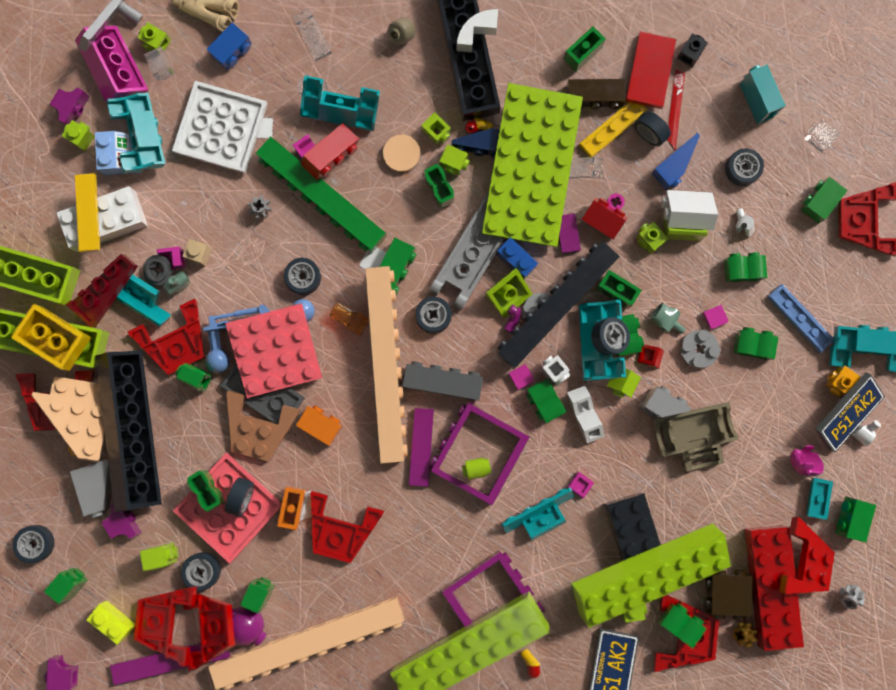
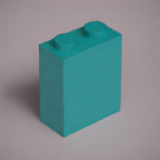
[739,64,786,124]

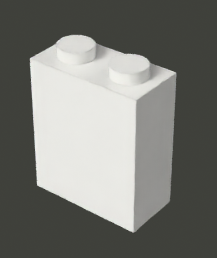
[661,190,718,230]

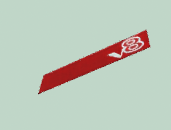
[668,69,685,151]

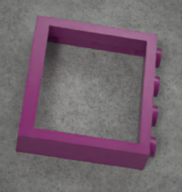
[429,403,530,506]
[442,550,545,627]

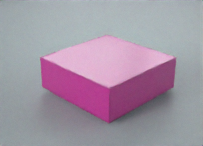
[702,305,729,330]
[508,364,535,390]
[567,472,594,499]

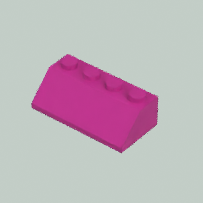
[75,26,149,104]

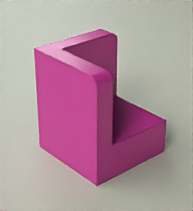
[293,134,315,159]
[156,246,186,271]

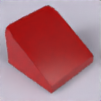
[637,344,664,368]

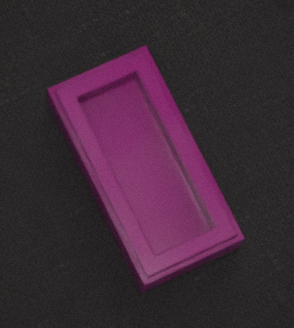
[559,213,581,254]

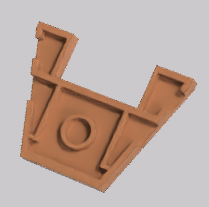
[227,390,301,461]

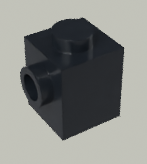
[677,33,708,68]

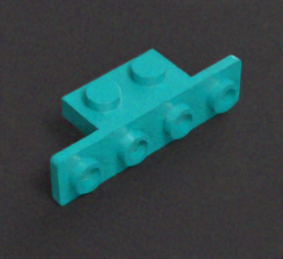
[116,274,171,327]
[502,488,574,541]

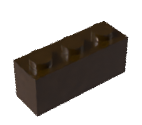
[566,79,625,109]

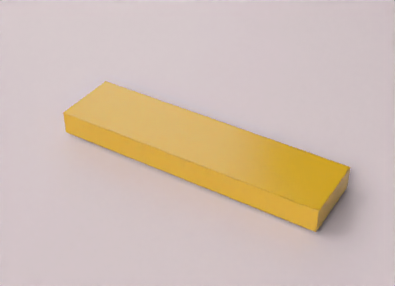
[578,102,648,159]
[75,173,100,252]

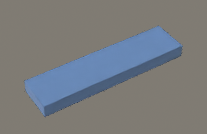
[767,284,833,353]

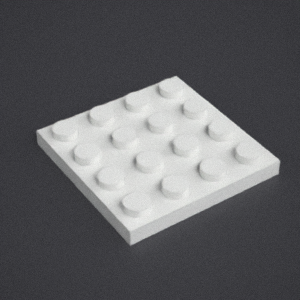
[172,81,268,174]

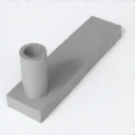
[78,0,143,52]

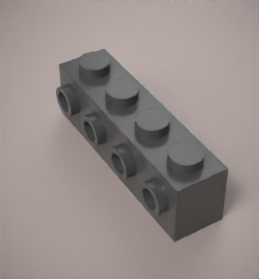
[403,361,483,401]

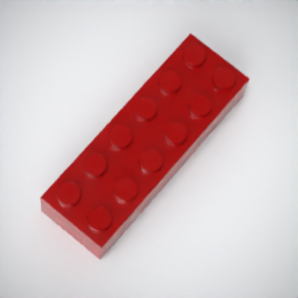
[744,525,804,651]

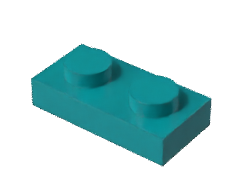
[805,477,833,520]

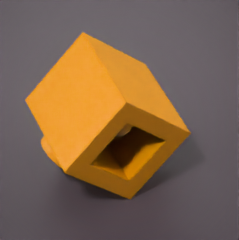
[825,366,861,397]

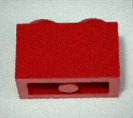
[581,197,627,240]

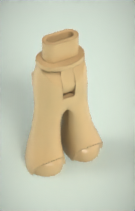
[172,0,239,33]

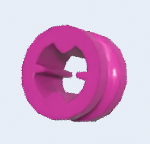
[607,193,625,209]

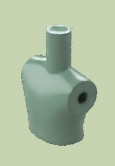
[164,271,190,295]
[651,303,686,334]

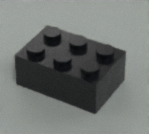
[604,492,661,561]

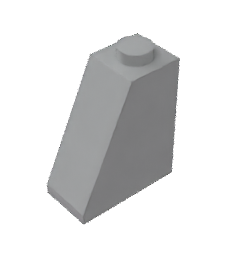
[70,459,111,518]

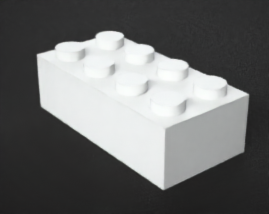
[57,186,148,252]

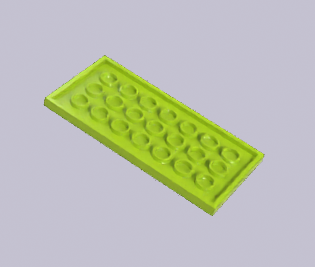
[482,83,583,247]

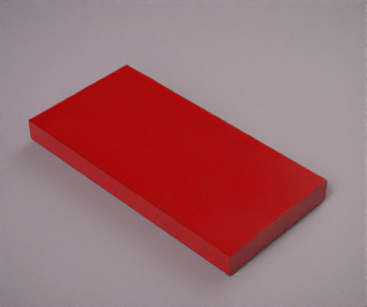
[626,31,677,109]

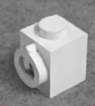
[541,355,570,386]

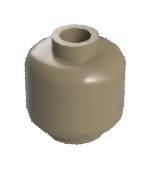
[388,17,415,45]

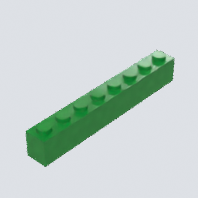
[256,136,387,253]

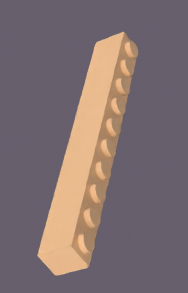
[366,266,408,463]
[208,596,405,690]

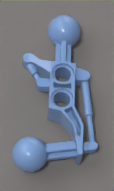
[204,299,315,373]

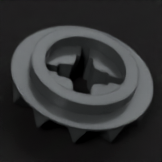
[143,255,173,285]

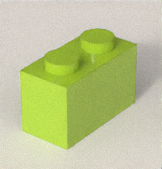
[140,542,179,571]

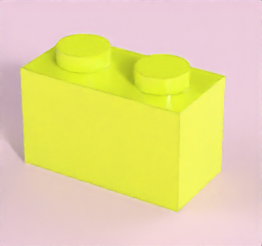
[87,601,135,645]

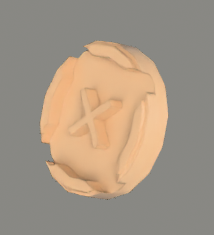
[383,135,420,173]

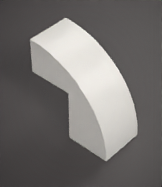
[457,9,498,52]
[567,386,605,443]

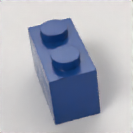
[207,22,252,70]
[496,237,538,280]

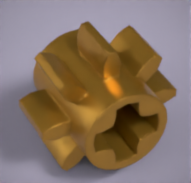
[733,622,758,648]

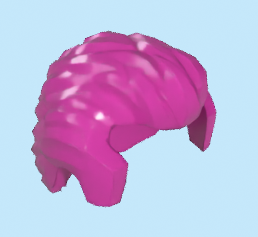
[790,445,824,477]

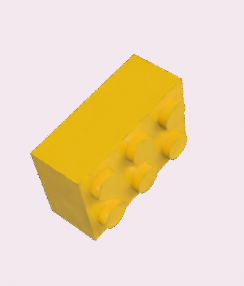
[11,304,91,371]

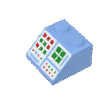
[95,131,142,175]

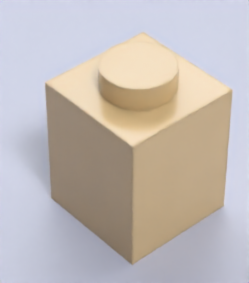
[183,239,212,266]

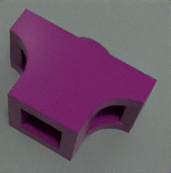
[49,87,89,126]
[101,504,142,539]
[45,655,78,690]

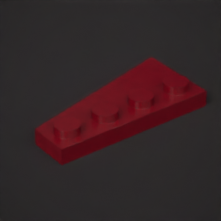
[65,254,138,328]

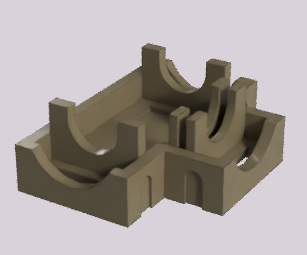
[651,402,739,472]

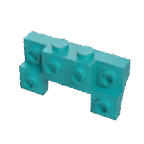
[300,75,380,131]
[106,93,166,173]
[579,300,626,381]
[829,325,896,372]

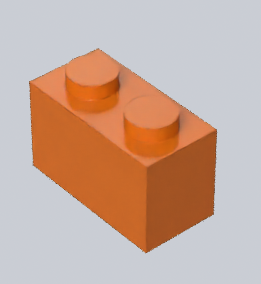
[296,405,343,446]
[277,486,307,530]

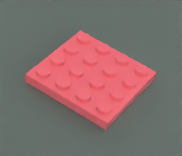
[226,303,322,398]
[173,453,282,564]

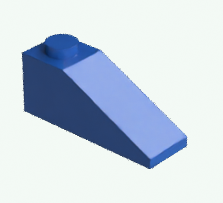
[651,133,700,190]

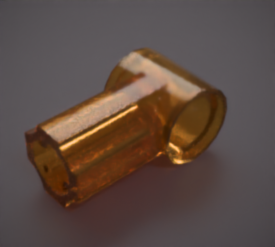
[329,302,370,336]

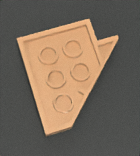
[32,376,105,462]

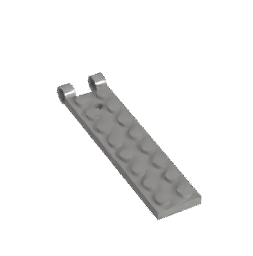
[429,191,505,310]

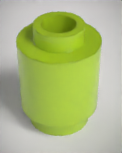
[462,457,491,480]

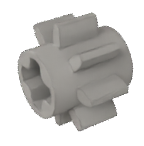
[248,195,272,220]
[839,584,865,609]

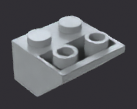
[638,386,691,418]

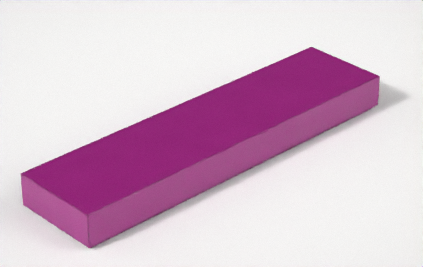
[409,408,434,487]

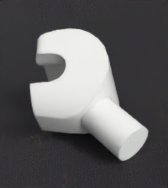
[735,209,754,237]
[851,420,881,446]

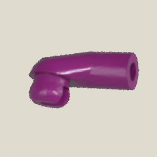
[504,305,521,333]

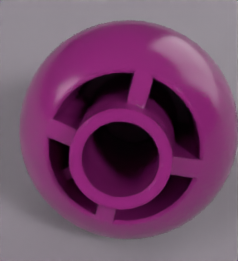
[232,606,267,646]

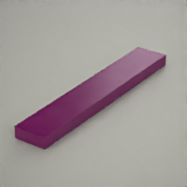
[110,643,231,685]

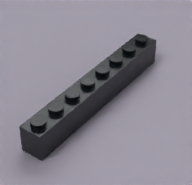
[497,241,620,370]

